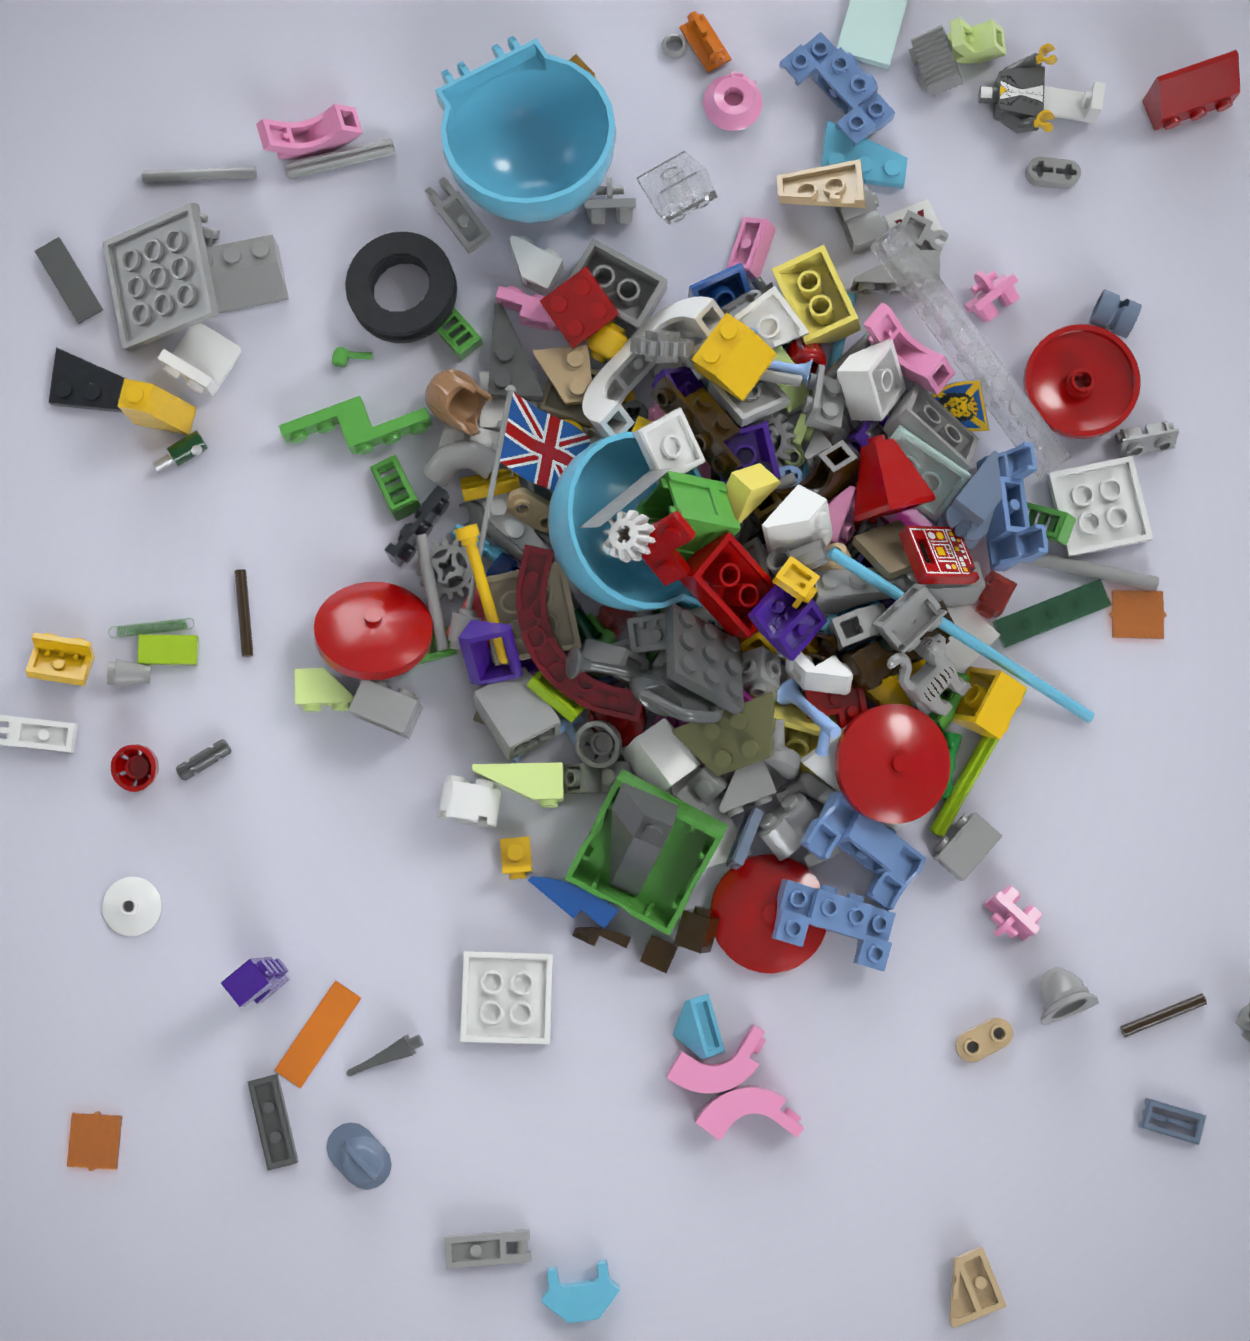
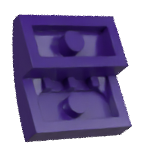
[747,584,827,661]

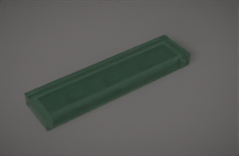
[992,579,1112,649]

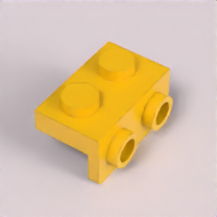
[25,633,95,686]

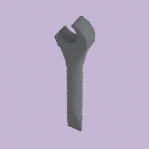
[459,500,524,562]

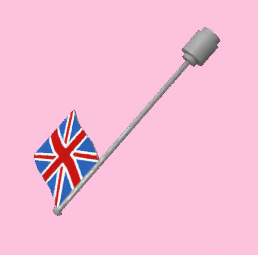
[448,385,590,651]

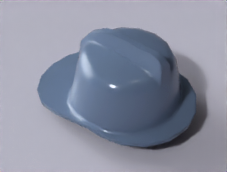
[327,1122,392,1190]

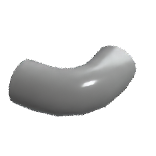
[423,440,496,486]

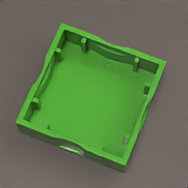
[564,769,728,936]

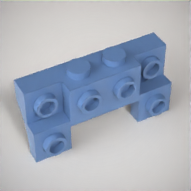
[779,32,896,147]
[976,442,1049,572]
[800,791,927,911]
[771,879,896,972]

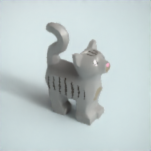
[887,634,971,717]

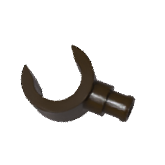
[810,632,837,663]

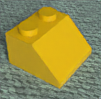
[691,312,777,402]
[951,666,1027,740]

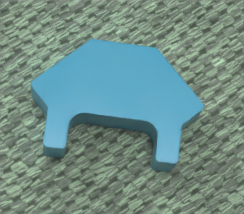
[541,1260,620,1323]

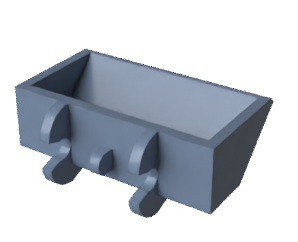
[936,451,1003,550]

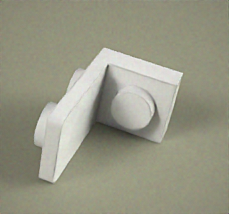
[1044,81,1106,124]

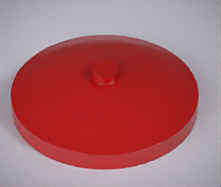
[1023,324,1141,439]
[314,582,433,680]
[834,704,951,824]
[710,854,826,974]

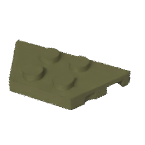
[672,691,778,776]

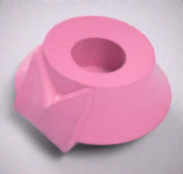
[703,71,762,131]

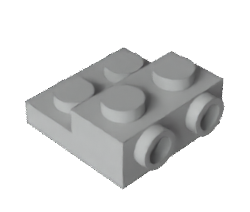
[707,380,790,427]

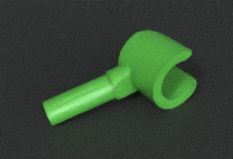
[332,347,373,367]
[587,613,616,644]

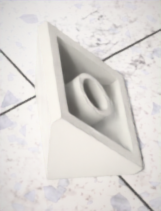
[620,717,702,792]

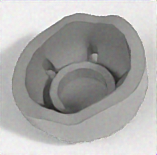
[575,720,622,768]

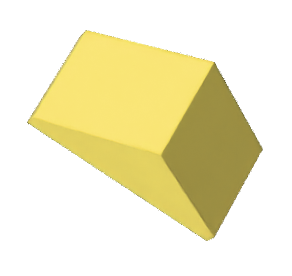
[726,463,781,524]

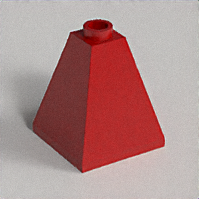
[853,435,936,522]

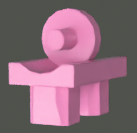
[963,271,1020,322]
[984,886,1042,941]

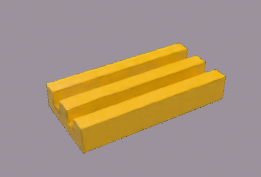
[460,468,521,502]

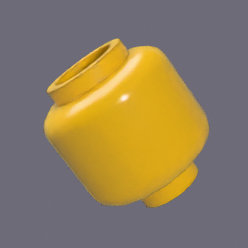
[586,321,628,364]

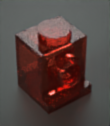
[975,570,1017,619]
[595,605,636,638]

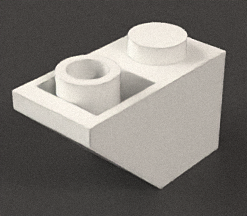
[509,235,564,296]

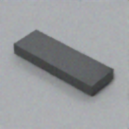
[35,237,104,324]
[247,1074,299,1171]

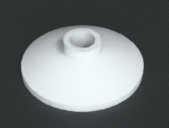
[102,877,162,936]

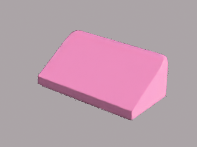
[726,217,775,279]

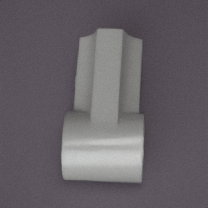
[766,538,831,576]

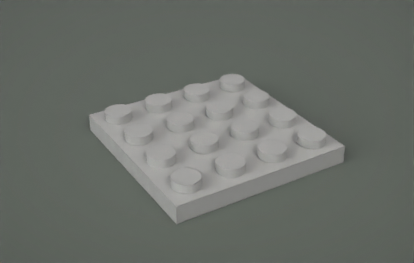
[103,203,219,351]

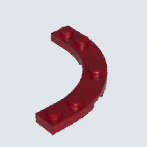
[516,544,642,722]

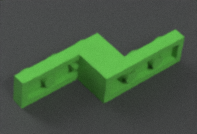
[278,396,433,455]

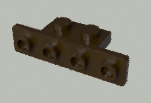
[650,376,741,481]

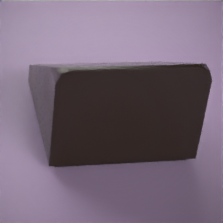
[639,934,678,973]

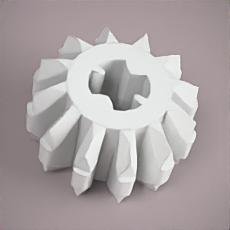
[603,510,656,563]

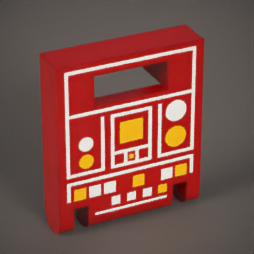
[899,526,980,585]

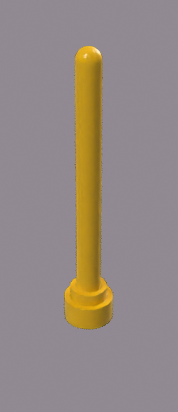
[454,523,508,664]

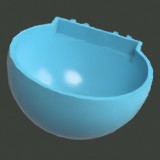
[435,36,616,223]
[548,432,703,612]

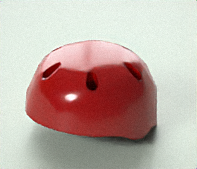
[110,744,159,792]

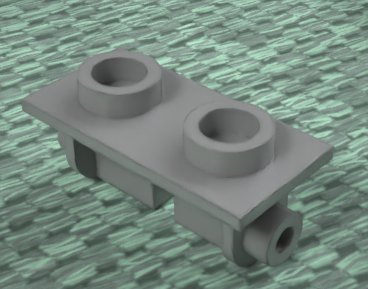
[1115,421,1179,458]

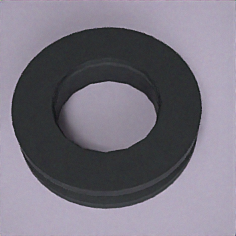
[345,232,457,343]

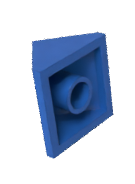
[688,263,751,308]

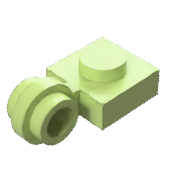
[782,413,815,468]

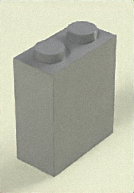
[473,667,561,761]

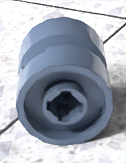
[1089,289,1142,339]

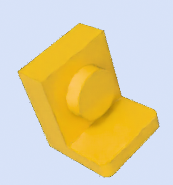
[772,556,820,609]
[500,836,533,880]

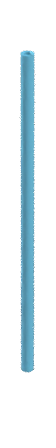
[827,547,1095,723]

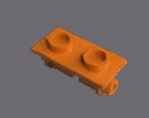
[679,11,732,73]

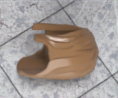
[425,369,493,436]

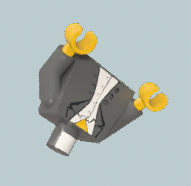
[978,43,1057,133]

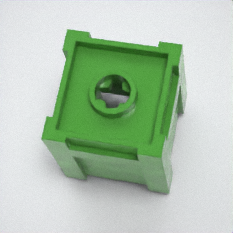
[635,471,741,561]

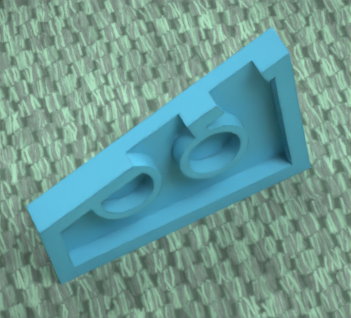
[821,120,908,189]

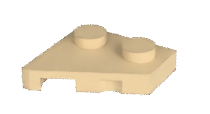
[533,345,592,406]
[949,1246,1006,1328]

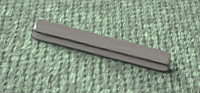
[285,138,395,179]

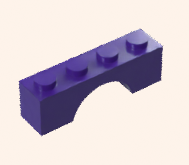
[221,957,290,1007]

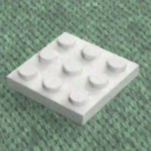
[1046,455,1153,558]
[460,951,553,1044]

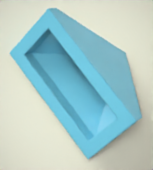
[673,993,725,1059]

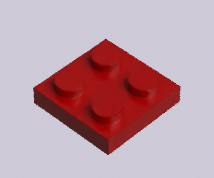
[540,266,621,349]

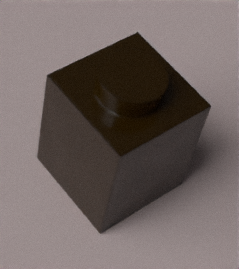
[674,906,720,954]

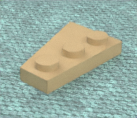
[777,159,866,208]

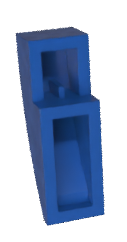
[528,876,619,928]

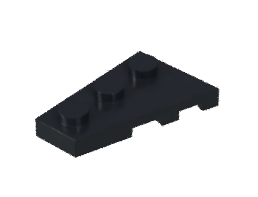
[48,347,127,413]
[384,485,450,567]

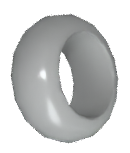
[661,33,687,59]

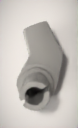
[765,719,801,780]
[776,772,837,806]

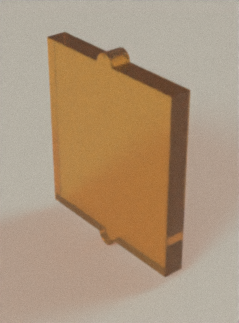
[1109,590,1167,639]
[67,1111,122,1171]

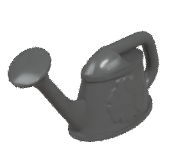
[565,647,724,724]

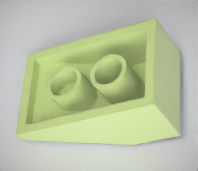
[472,762,565,808]

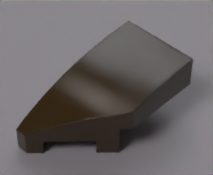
[572,927,631,948]

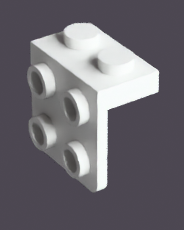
[157,323,242,397]

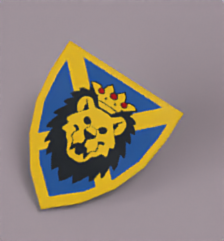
[931,379,990,431]

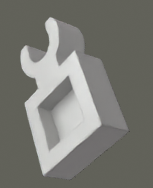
[894,210,949,252]

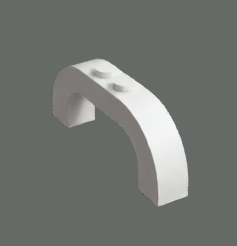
[582,296,725,438]

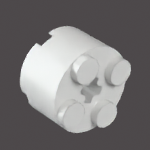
[437,775,502,827]

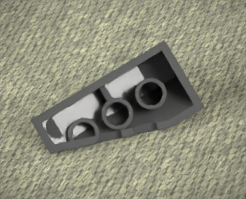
[610,782,679,897]

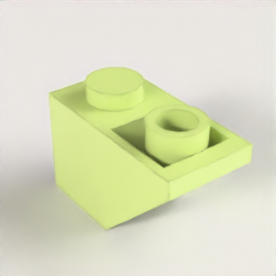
[294,668,354,712]

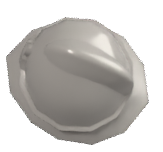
[1040,967,1099,1024]

